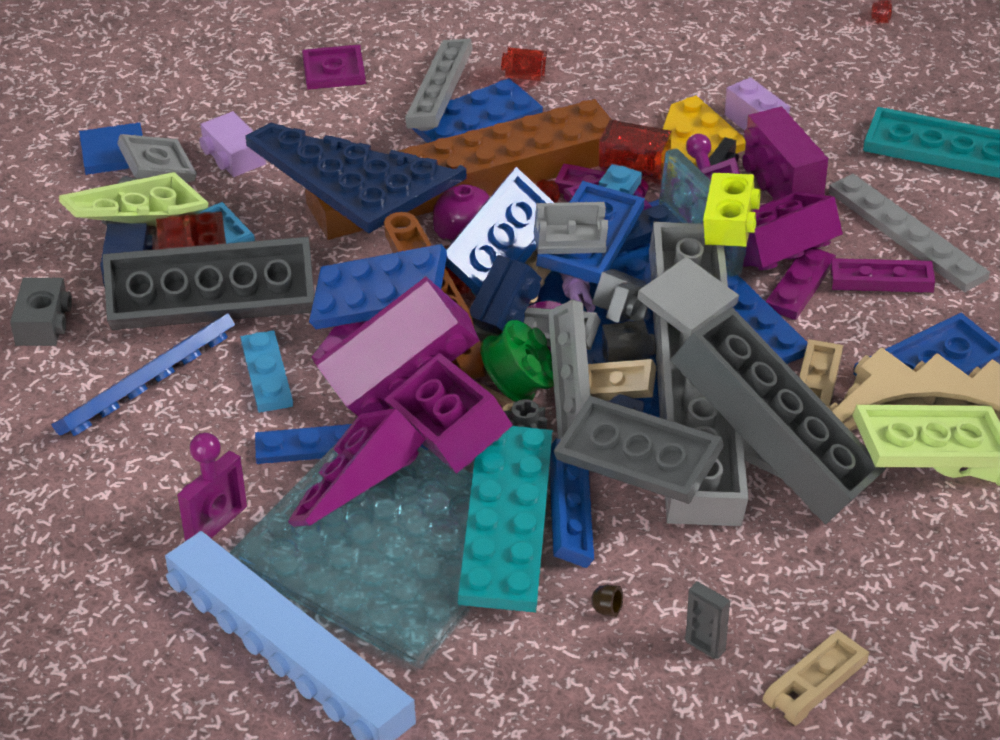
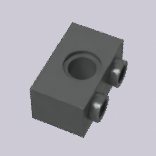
[10,278,72,346]

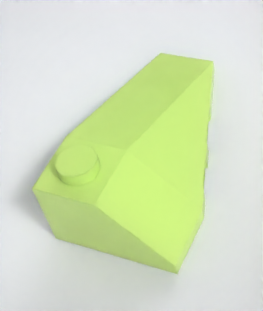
[59,172,208,227]

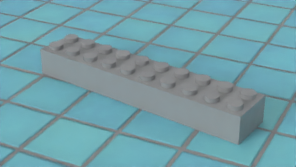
[649,222,748,526]

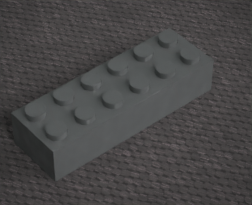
[103,237,314,330]
[670,307,886,525]

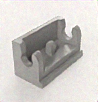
[533,202,608,254]

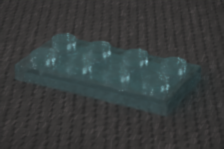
[659,148,746,277]

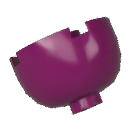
[433,185,490,240]

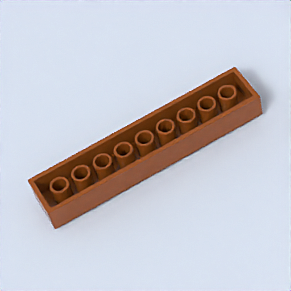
[305,99,622,240]

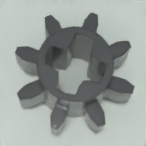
[504,399,547,429]

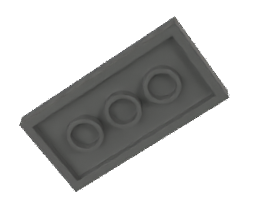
[554,396,724,504]

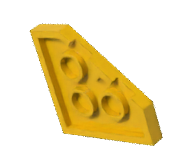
[654,95,746,178]

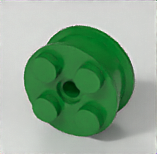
[480,320,554,402]

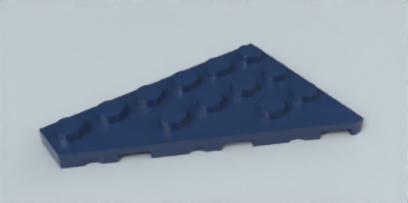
[245,123,467,234]

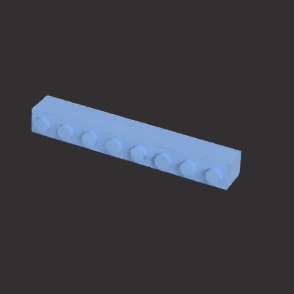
[165,531,416,740]

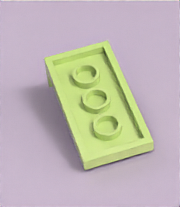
[852,405,1000,486]

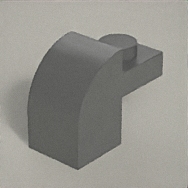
[592,269,648,324]

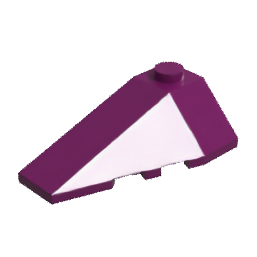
[288,408,425,527]

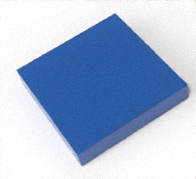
[79,122,143,175]

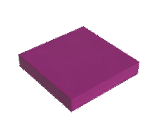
[302,45,366,90]

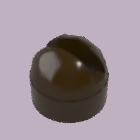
[591,584,623,617]

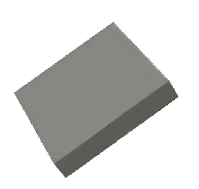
[117,134,197,182]
[637,256,739,338]

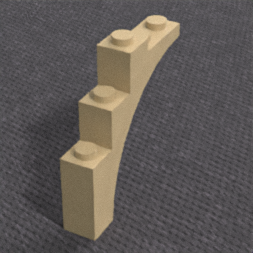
[829,347,1000,431]

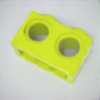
[703,173,760,247]

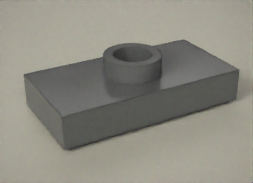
[685,581,731,659]

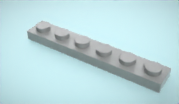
[405,39,473,131]
[829,174,990,292]

